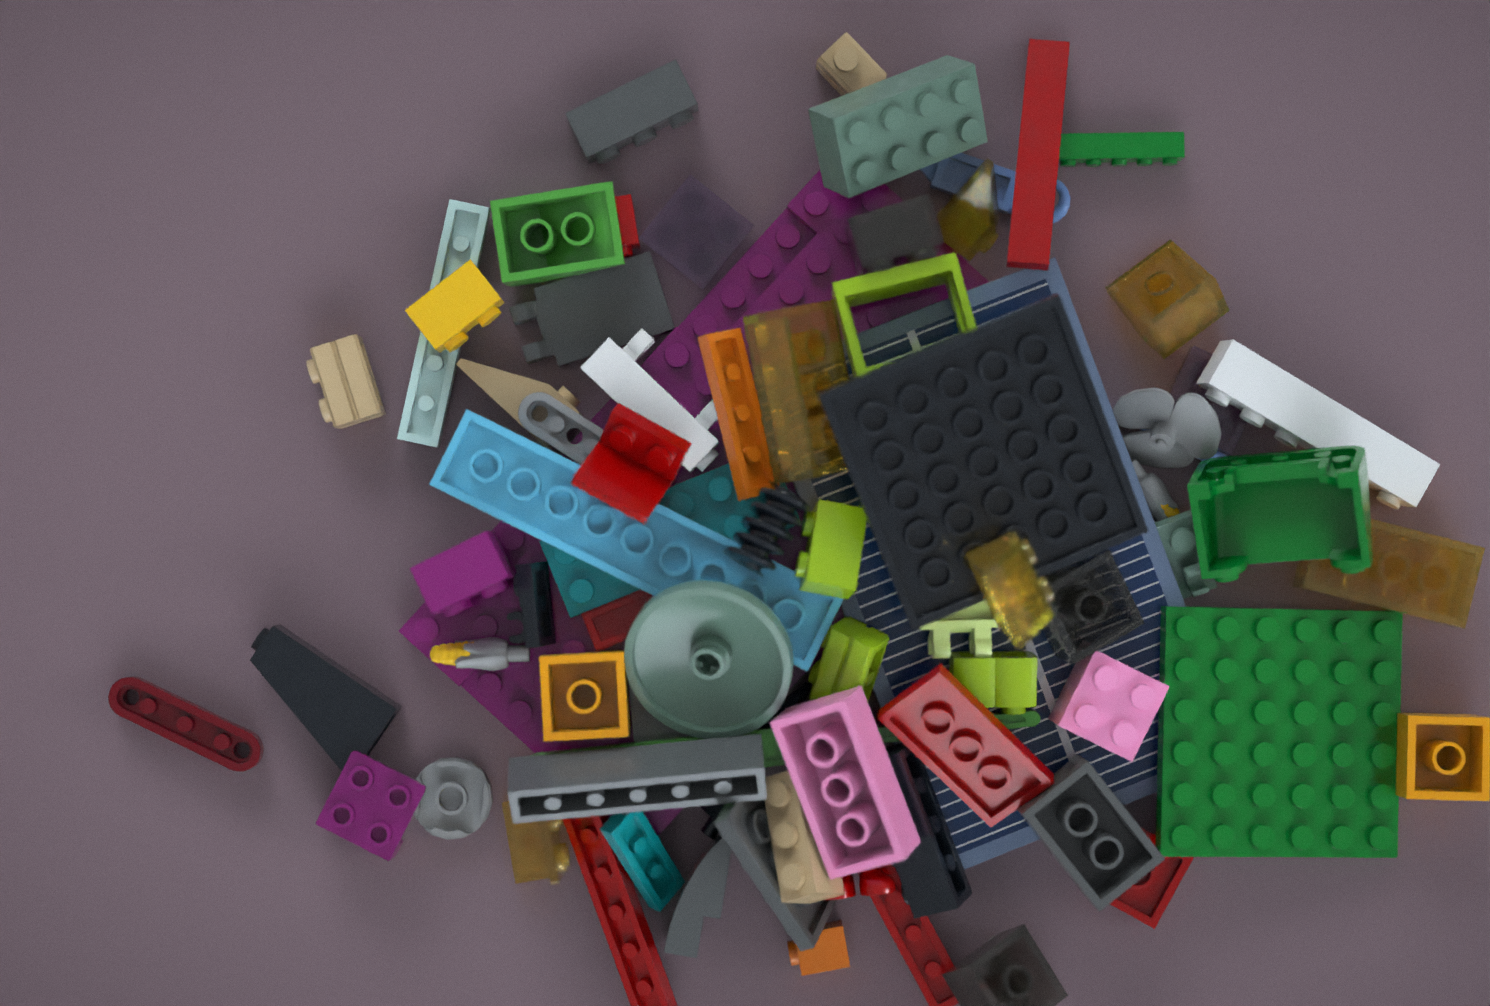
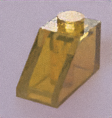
[931,158,999,261]

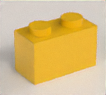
[405,259,505,353]

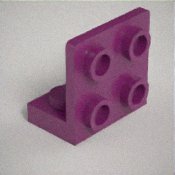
[315,750,426,861]

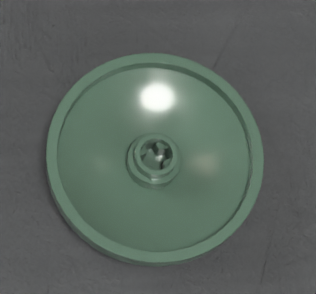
[624,580,794,739]

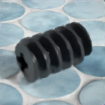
[724,481,811,576]

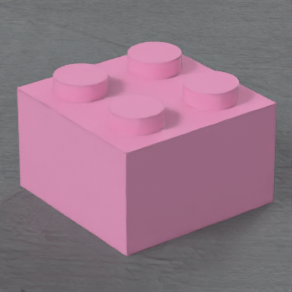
[1048,645,1169,762]

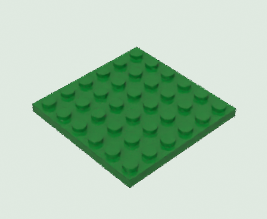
[1155,606,1403,858]

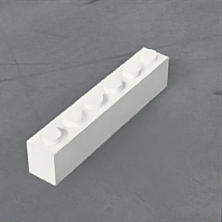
[1196,340,1440,510]

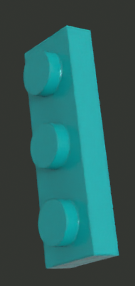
[600,811,685,912]

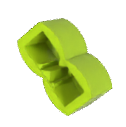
[949,651,1037,715]

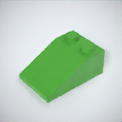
[490,181,625,287]

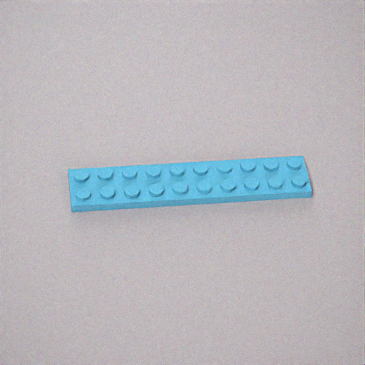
[429,409,843,672]

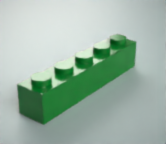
[1059,132,1185,167]

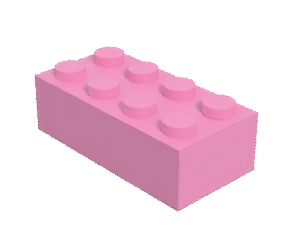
[770,686,921,879]

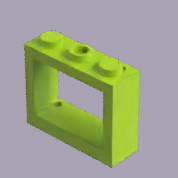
[832,252,976,377]

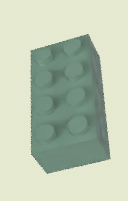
[808,55,988,198]

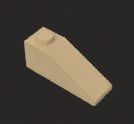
[456,358,582,450]

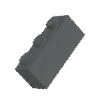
[565,59,698,165]

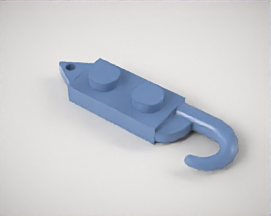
[919,153,1070,223]

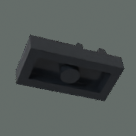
[507,561,556,648]

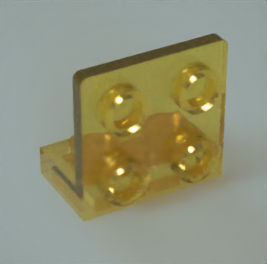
[502,800,571,885]

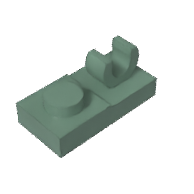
[1154,510,1217,599]

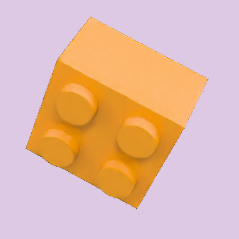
[539,650,631,741]
[1396,713,1490,801]

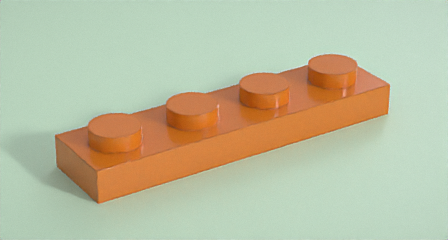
[698,328,780,501]

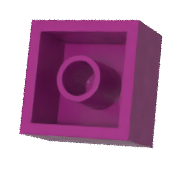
[409,531,515,618]

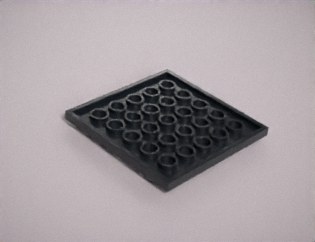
[817,293,1149,630]

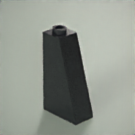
[250,625,402,771]

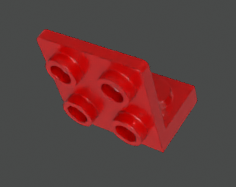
[571,403,692,523]

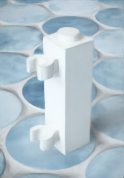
[580,328,719,473]

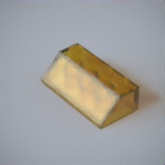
[743,300,849,484]

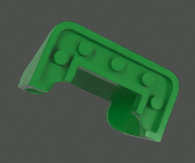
[1187,446,1373,582]

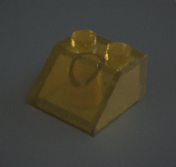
[1105,239,1230,359]
[964,532,1055,649]

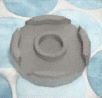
[414,757,493,840]

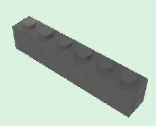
[507,734,767,824]

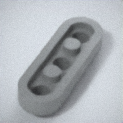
[518,392,603,465]

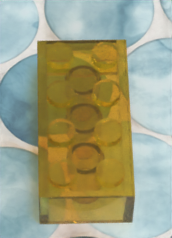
[1292,519,1485,628]

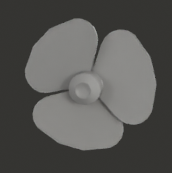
[1112,388,1222,468]

